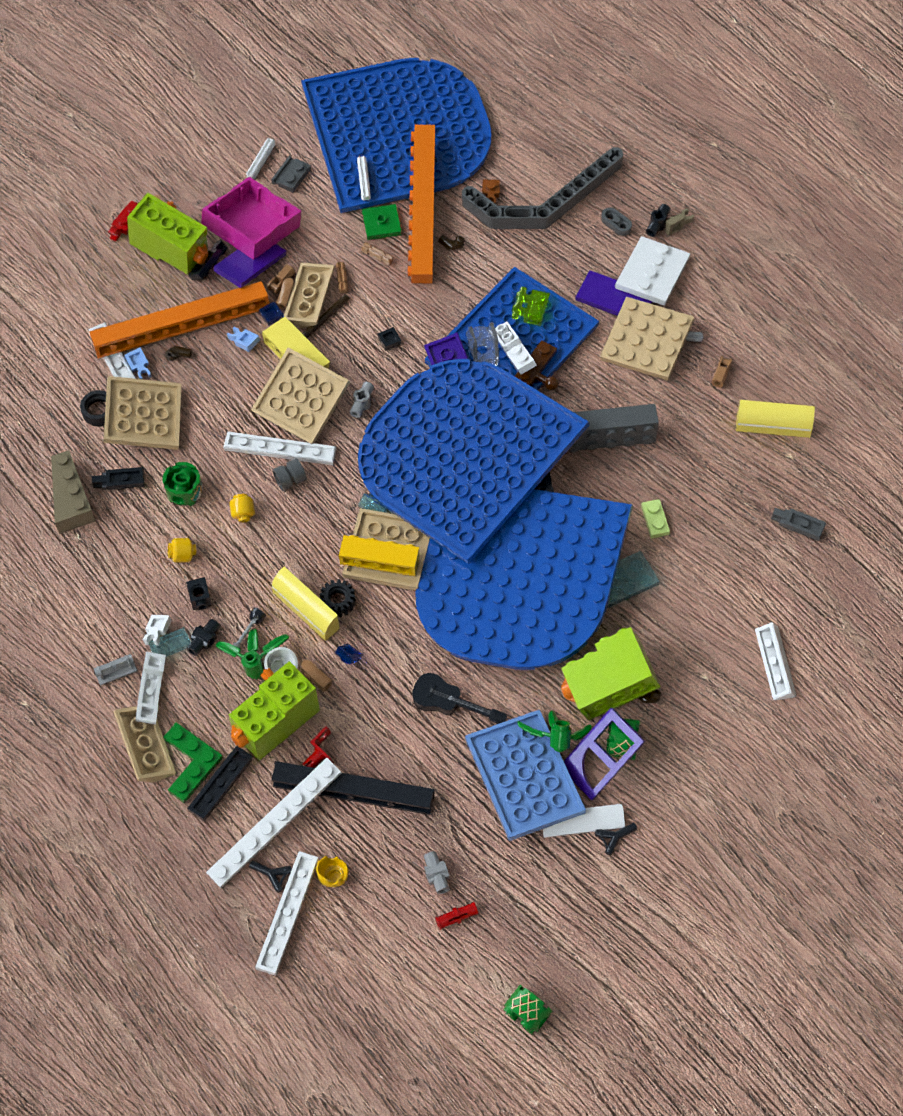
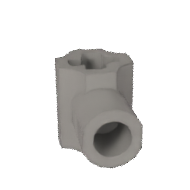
[350,382,374,418]
[424,851,450,895]

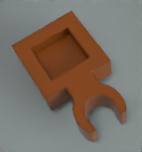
[482,179,500,204]

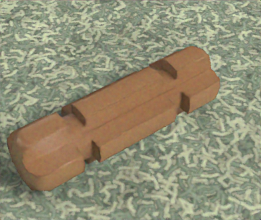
[361,242,394,265]
[336,261,348,294]

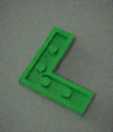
[163,722,223,803]

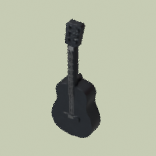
[412,673,507,724]

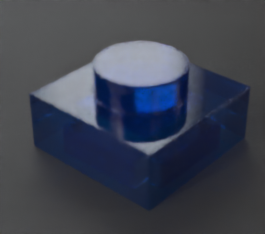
[259,302,284,326]
[335,643,363,665]

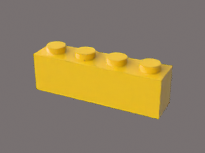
[339,535,420,576]

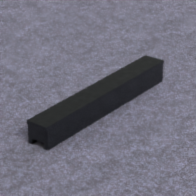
[271,761,435,815]

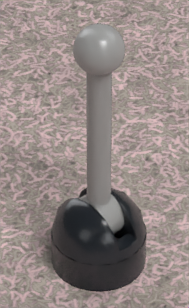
[233,607,266,648]

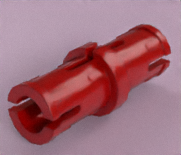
[435,901,479,930]

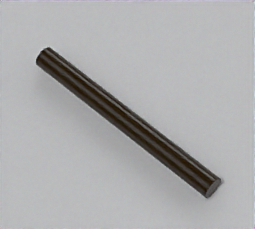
[302,294,350,338]

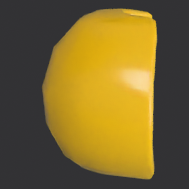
[316,856,349,887]

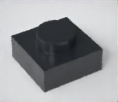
[377,327,402,351]

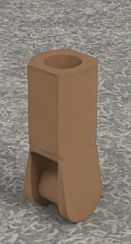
[267,264,295,294]
[276,278,294,311]
[711,356,733,388]
[301,660,332,692]

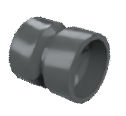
[272,458,307,491]

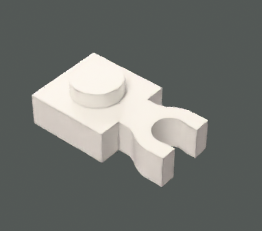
[143,615,172,646]

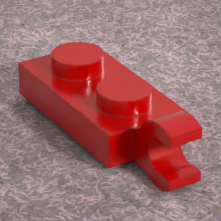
[108,200,138,241]

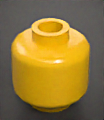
[229,494,255,523]
[168,538,196,563]

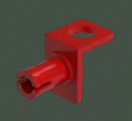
[302,726,334,768]

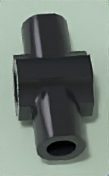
[646,204,671,237]
[187,619,220,656]

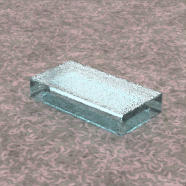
[149,627,191,657]

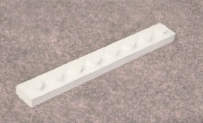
[206,758,342,888]

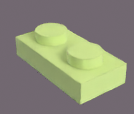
[641,499,670,539]

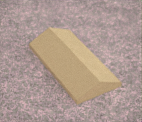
[284,263,335,328]
[113,706,176,783]

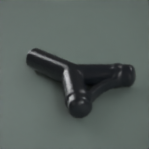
[595,822,637,856]
[249,860,292,893]

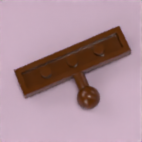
[515,340,559,391]

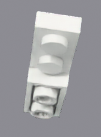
[492,322,537,375]

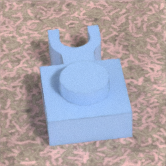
[227,327,260,352]
[124,347,152,379]

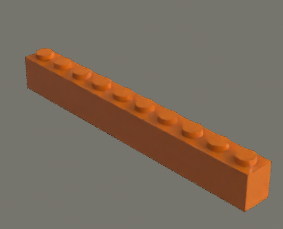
[408,125,435,284]
[89,281,270,358]

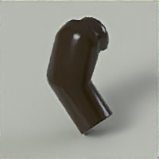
[438,235,465,250]
[165,346,192,361]
[638,689,661,703]

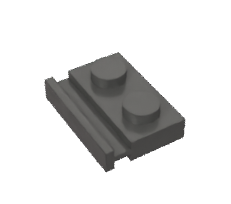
[271,156,311,193]

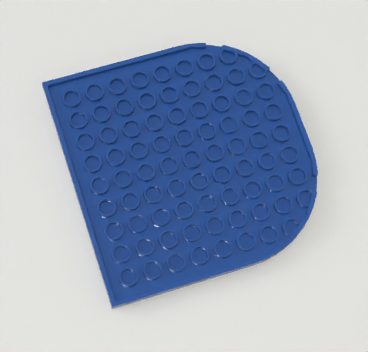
[301,58,491,213]
[358,359,589,564]
[415,489,632,670]

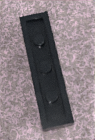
[187,745,253,822]

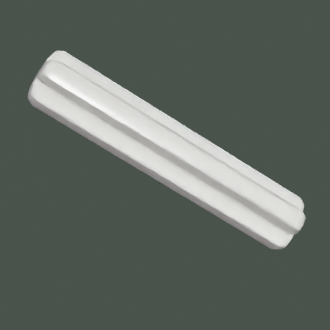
[246,138,275,179]
[357,156,371,201]

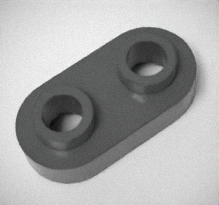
[601,208,632,236]

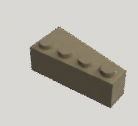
[51,450,95,534]

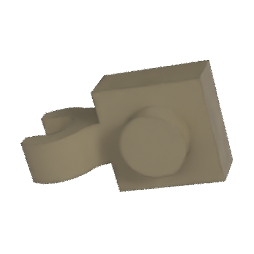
[665,208,694,236]

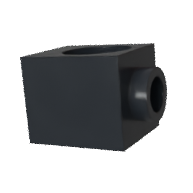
[186,577,212,610]

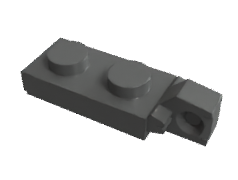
[771,508,826,541]

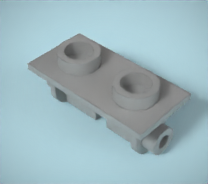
[94,654,137,686]

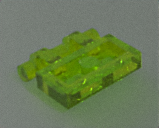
[511,286,550,326]

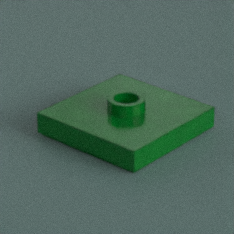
[362,204,402,240]

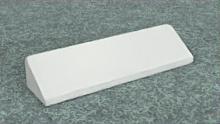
[755,622,796,701]
[543,804,625,838]

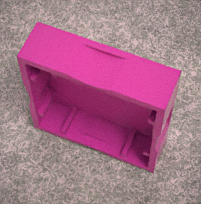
[201,177,301,260]

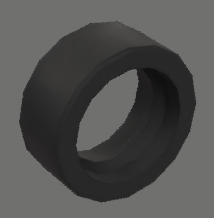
[80,390,106,427]

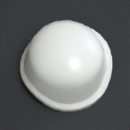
[264,647,298,673]

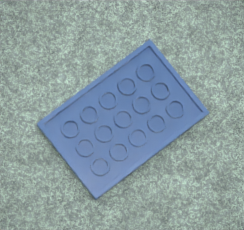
[465,709,586,841]

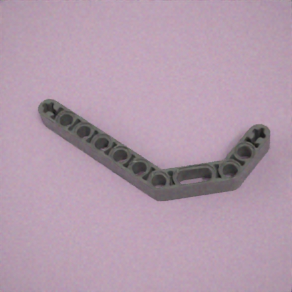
[462,147,623,229]

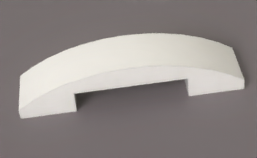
[136,652,166,724]

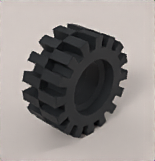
[320,579,356,617]

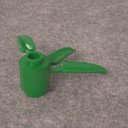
[216,629,289,679]
[517,710,592,752]

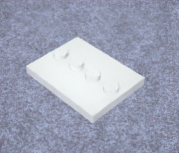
[615,236,690,306]

